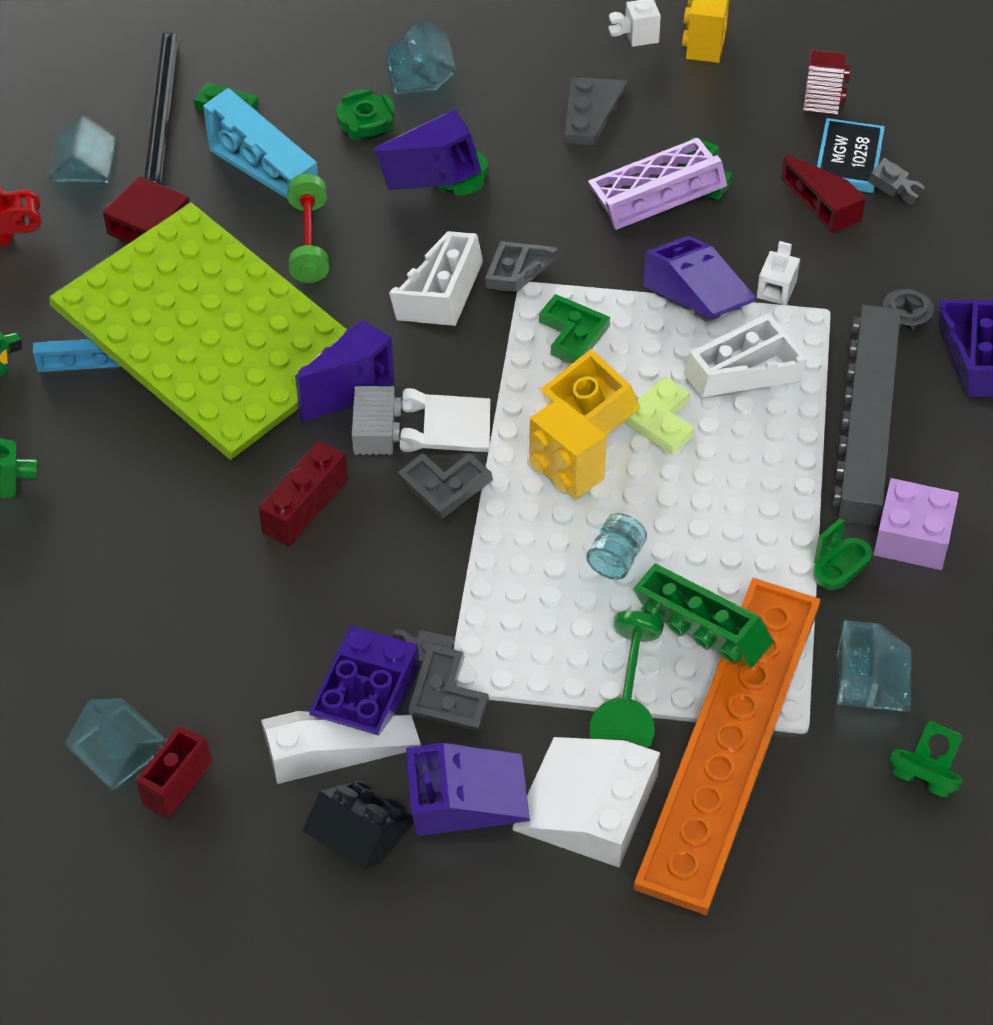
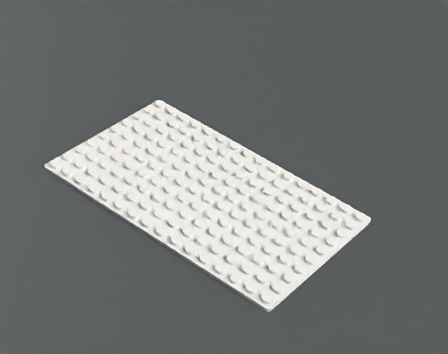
[453,282,830,734]

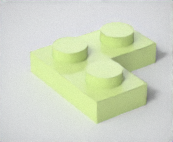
[624,376,694,455]

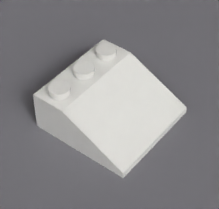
[513,737,660,868]

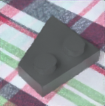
[485,241,558,292]

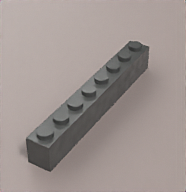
[833,304,901,526]

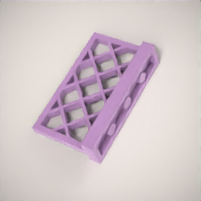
[588,138,727,230]

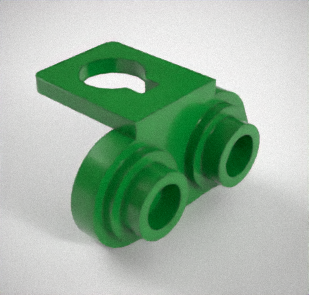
[814,518,872,591]
[889,721,963,797]

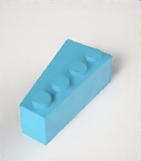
[203,88,318,199]

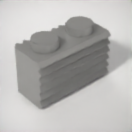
[352,386,402,455]

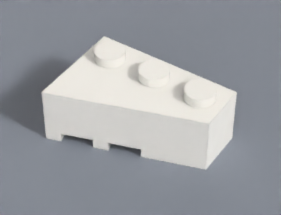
[389,231,483,326]
[684,313,808,398]

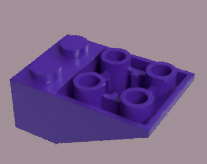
[374,109,482,190]
[643,236,756,319]
[295,319,394,422]
[309,625,420,736]
[406,743,530,836]

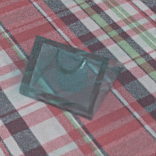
[48,115,116,182]
[65,698,167,790]

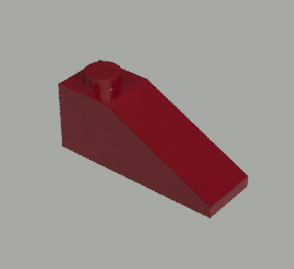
[781,155,865,233]

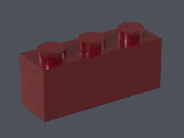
[258,441,348,547]

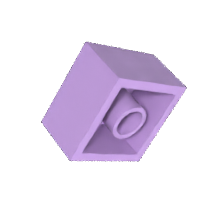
[873,478,959,570]

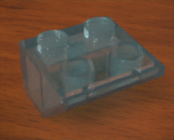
[385,19,457,94]
[836,620,911,712]

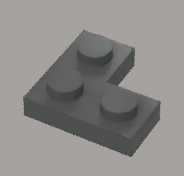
[397,453,493,520]
[408,643,489,732]

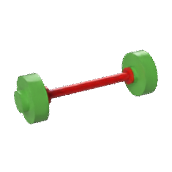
[287,174,329,283]

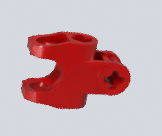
[0,186,41,247]

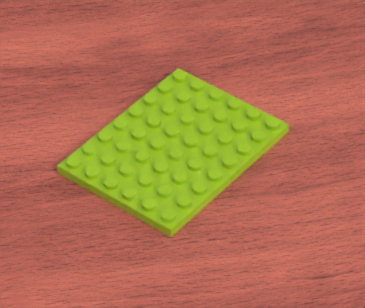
[49,202,347,460]

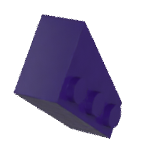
[939,300,993,397]

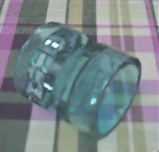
[586,513,647,580]

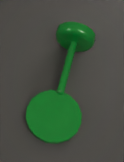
[589,611,664,749]

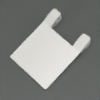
[400,388,490,452]

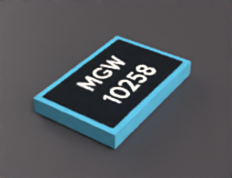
[817,118,885,193]

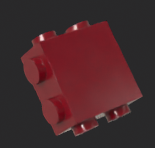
[103,176,190,244]

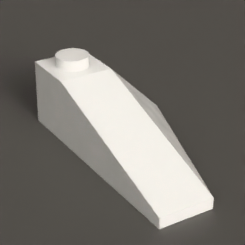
[261,711,421,784]

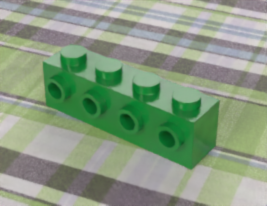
[633,563,774,669]

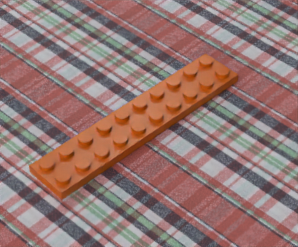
[633,577,821,916]

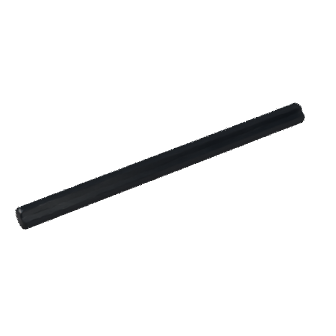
[144,32,178,185]

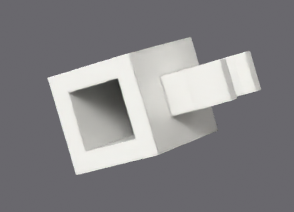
[608,0,661,47]
[756,241,800,305]

